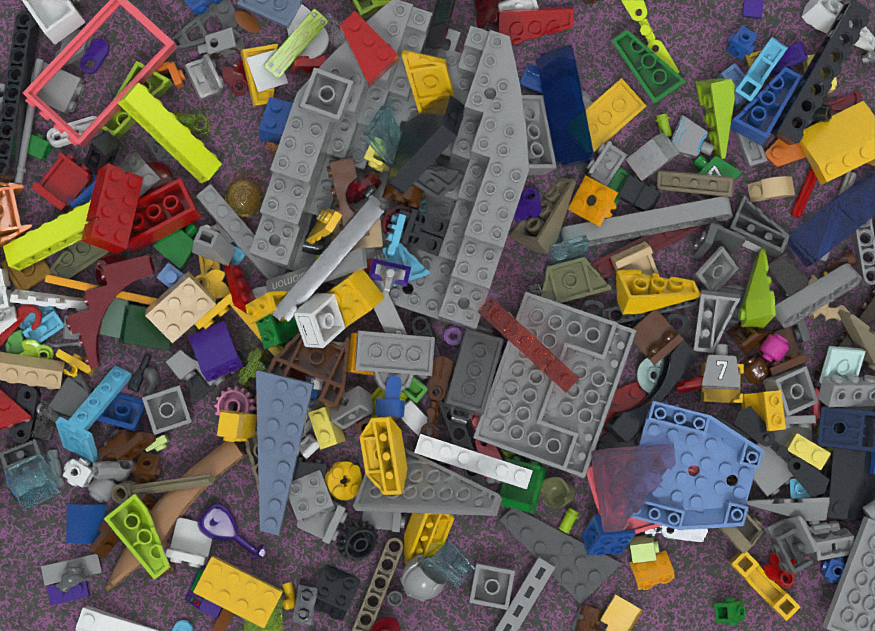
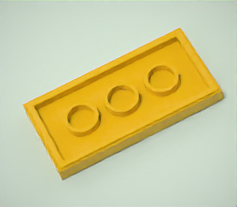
[565,78,647,156]

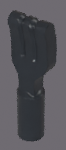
[128,355,152,393]

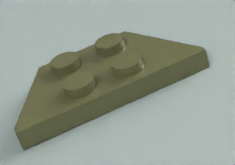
[541,257,612,303]

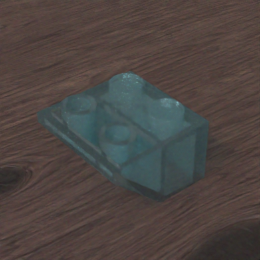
[5,454,61,510]

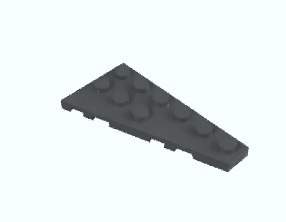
[499,508,622,604]

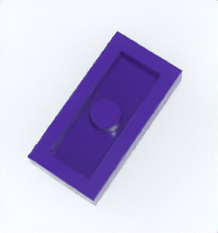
[47,581,90,606]

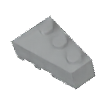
[694,290,740,353]

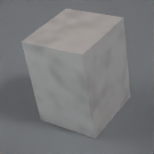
[626,132,680,181]

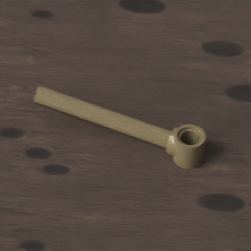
[111,473,215,504]

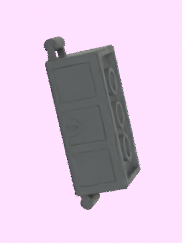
[443,325,504,425]

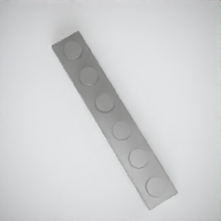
[195,184,286,280]

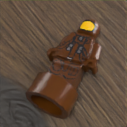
[821,251,857,277]

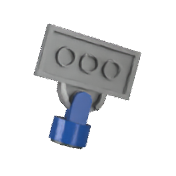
[354,331,435,419]

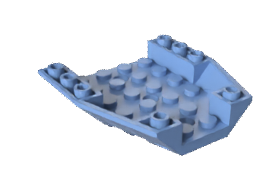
[623,401,764,530]

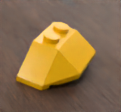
[360,417,408,495]
[404,513,455,565]

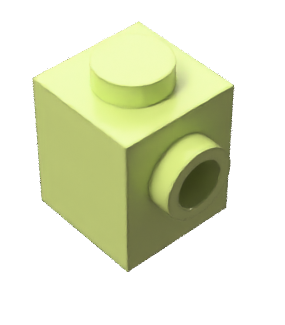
[630,535,659,563]

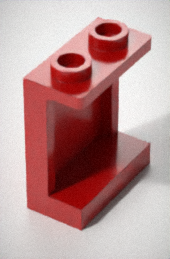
[31,152,93,213]

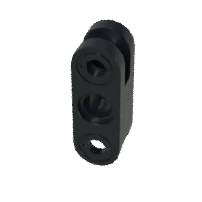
[11,386,41,443]

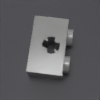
[330,386,373,429]

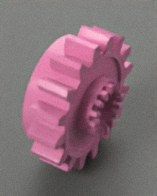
[214,386,257,416]

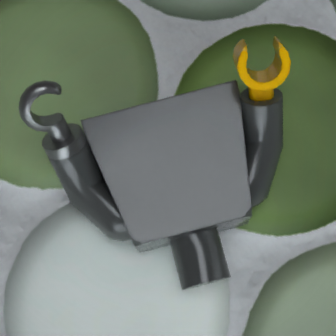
[36,364,92,422]

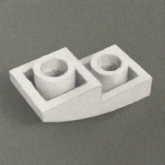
[402,400,432,436]

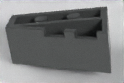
[727,195,790,259]

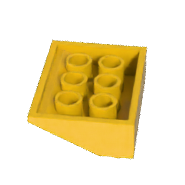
[799,101,875,185]

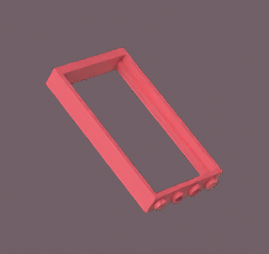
[23,0,177,148]

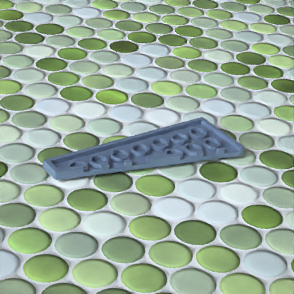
[256,370,314,536]

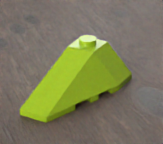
[695,78,736,159]

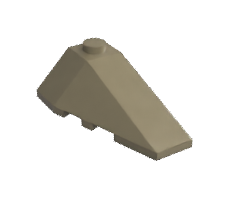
[509,178,576,254]
[838,310,875,372]

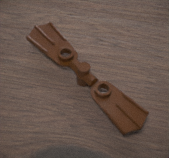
[414,355,455,463]

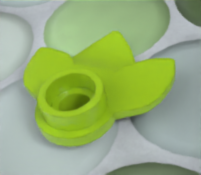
[19,339,54,360]

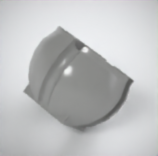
[400,554,447,602]

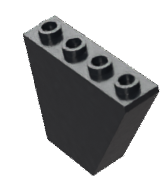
[387,95,465,194]

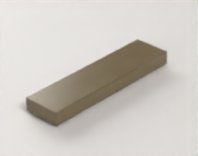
[657,170,735,197]

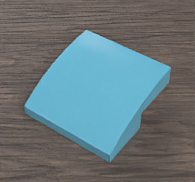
[19,304,64,343]

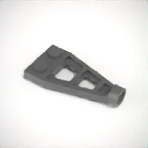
[170,0,245,54]

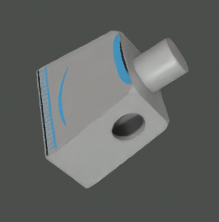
[670,116,714,159]

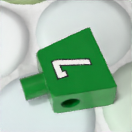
[693,155,741,199]

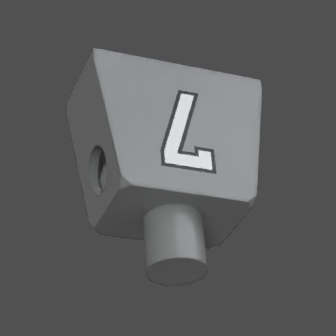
[701,344,740,390]

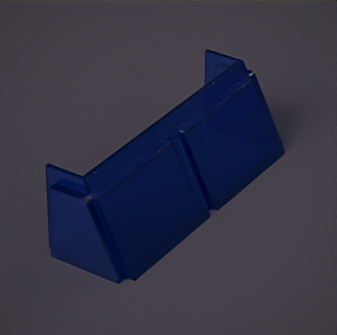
[535,45,594,168]
[787,169,875,267]

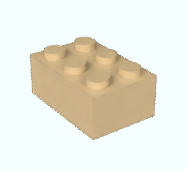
[145,271,216,343]

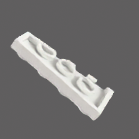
[10,289,89,311]

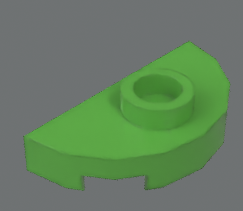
[6,329,24,355]

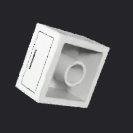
[293,293,346,348]

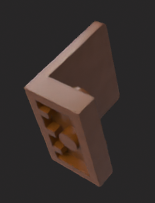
[631,309,684,366]
[756,327,809,376]

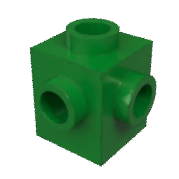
[714,597,745,626]

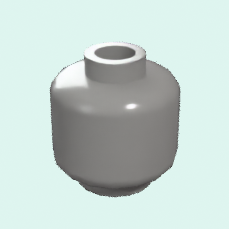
[88,478,116,503]

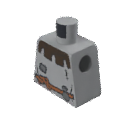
[198,27,245,59]

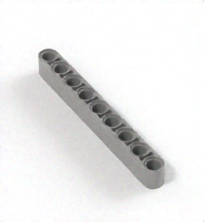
[560,196,733,250]

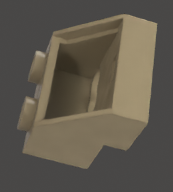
[719,510,763,554]

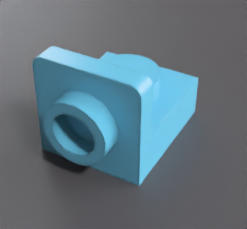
[789,479,811,499]

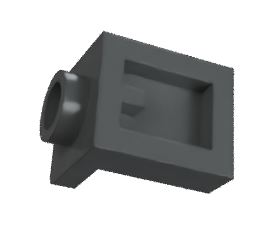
[783,318,811,343]

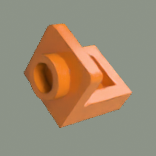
[157,62,186,89]

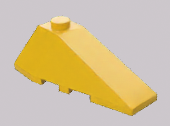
[616,269,701,315]

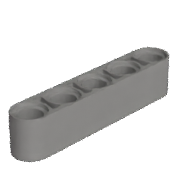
[847,192,875,286]
[775,263,862,328]

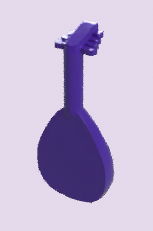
[197,503,266,560]

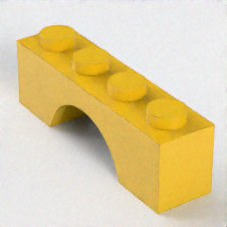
[728,551,800,621]

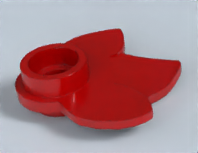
[764,552,796,589]

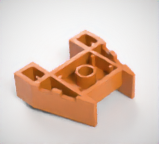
[0,182,32,247]

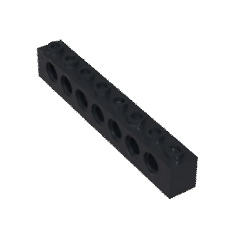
[770,0,872,145]

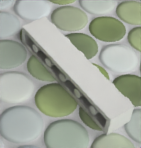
[414,434,533,489]

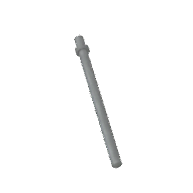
[14,59,44,184]

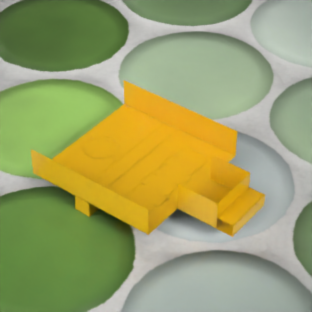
[600,595,642,631]

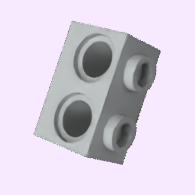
[811,528,854,561]

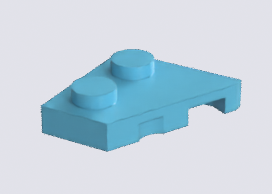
[382,243,430,287]

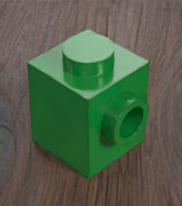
[27,133,52,162]

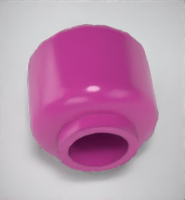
[760,333,789,362]

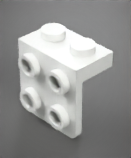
[166,518,212,568]

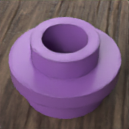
[444,326,463,345]

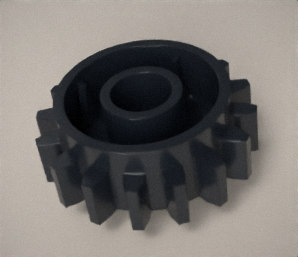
[336,519,378,561]

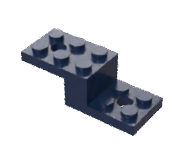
[818,407,875,453]

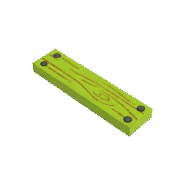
[264,8,329,78]

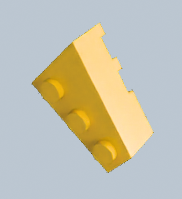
[217,409,257,442]

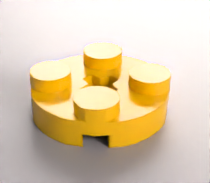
[325,461,362,500]

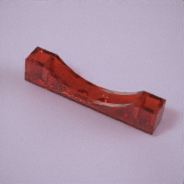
[477,297,579,393]

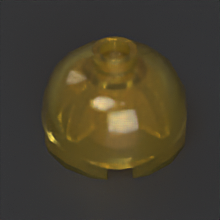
[225,178,263,217]

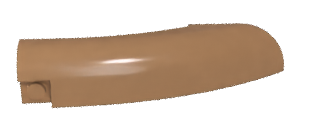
[105,441,247,591]

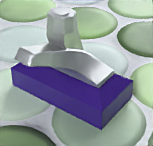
[369,259,411,293]

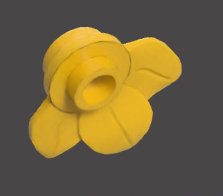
[195,269,230,301]

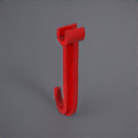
[0,304,42,348]

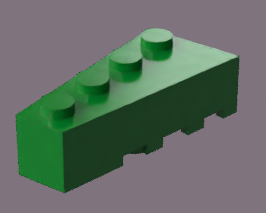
[611,30,688,105]

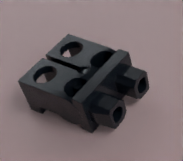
[398,208,450,256]

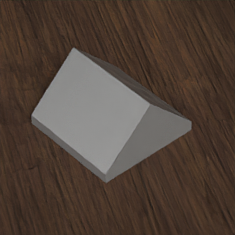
[691,246,739,292]

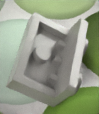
[184,54,224,101]
[587,141,627,186]

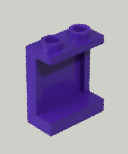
[189,321,243,382]

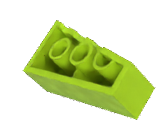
[101,61,173,140]

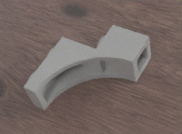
[166,350,243,386]

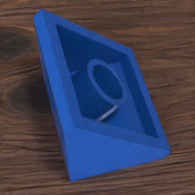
[97,393,145,431]
[66,504,106,544]

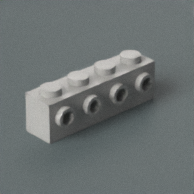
[818,375,875,407]

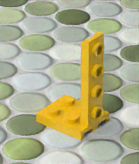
[195,293,284,357]

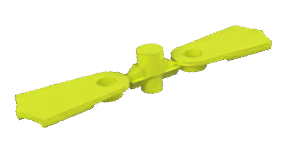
[621,0,679,74]

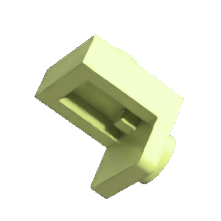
[145,435,170,452]

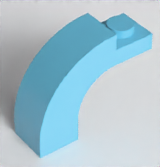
[735,37,788,101]

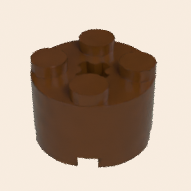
[382,172,425,210]

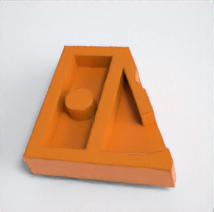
[765,139,806,168]

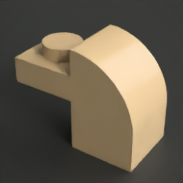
[747,176,795,203]

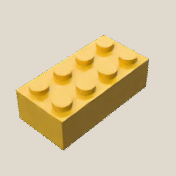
[325,269,386,327]
[193,555,283,628]

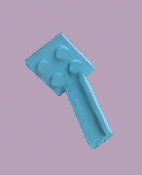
[55,365,131,463]

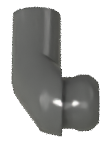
[144,367,160,395]

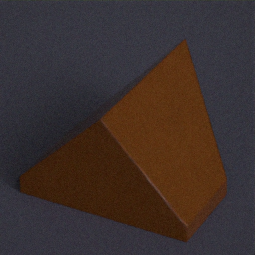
[726,321,775,355]

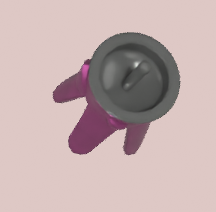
[386,587,406,607]

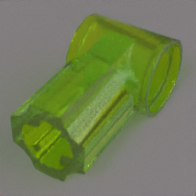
[174,111,212,134]

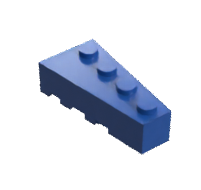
[730,67,802,146]

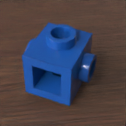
[726,25,758,60]
[820,557,846,584]

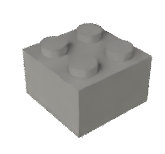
[300,67,355,125]
[763,366,818,417]
[142,385,191,435]
[469,562,515,610]

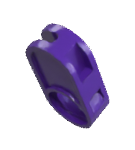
[80,39,110,74]

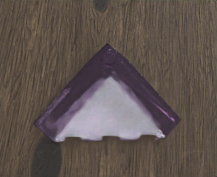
[591,444,676,533]

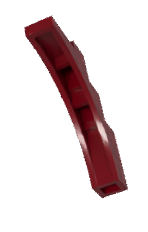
[66,253,156,370]

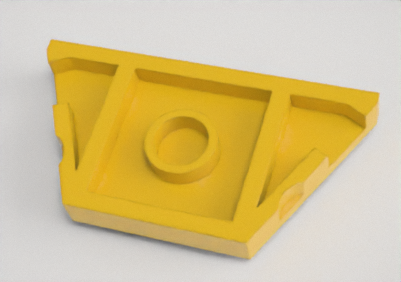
[401,50,455,114]

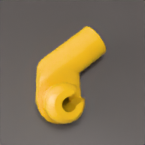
[282,582,296,610]

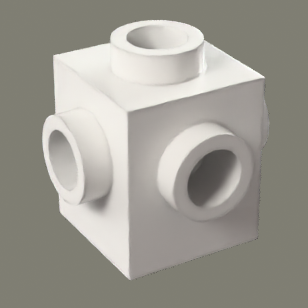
[63,457,94,487]

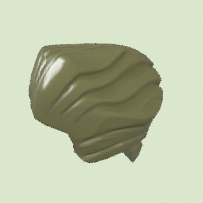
[541,477,575,509]

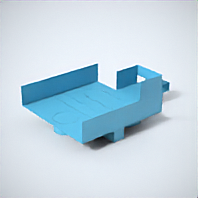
[385,213,406,258]

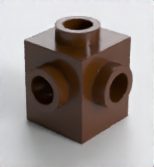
[132,452,162,484]

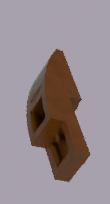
[89,493,157,558]

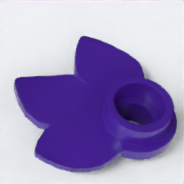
[514,188,542,222]

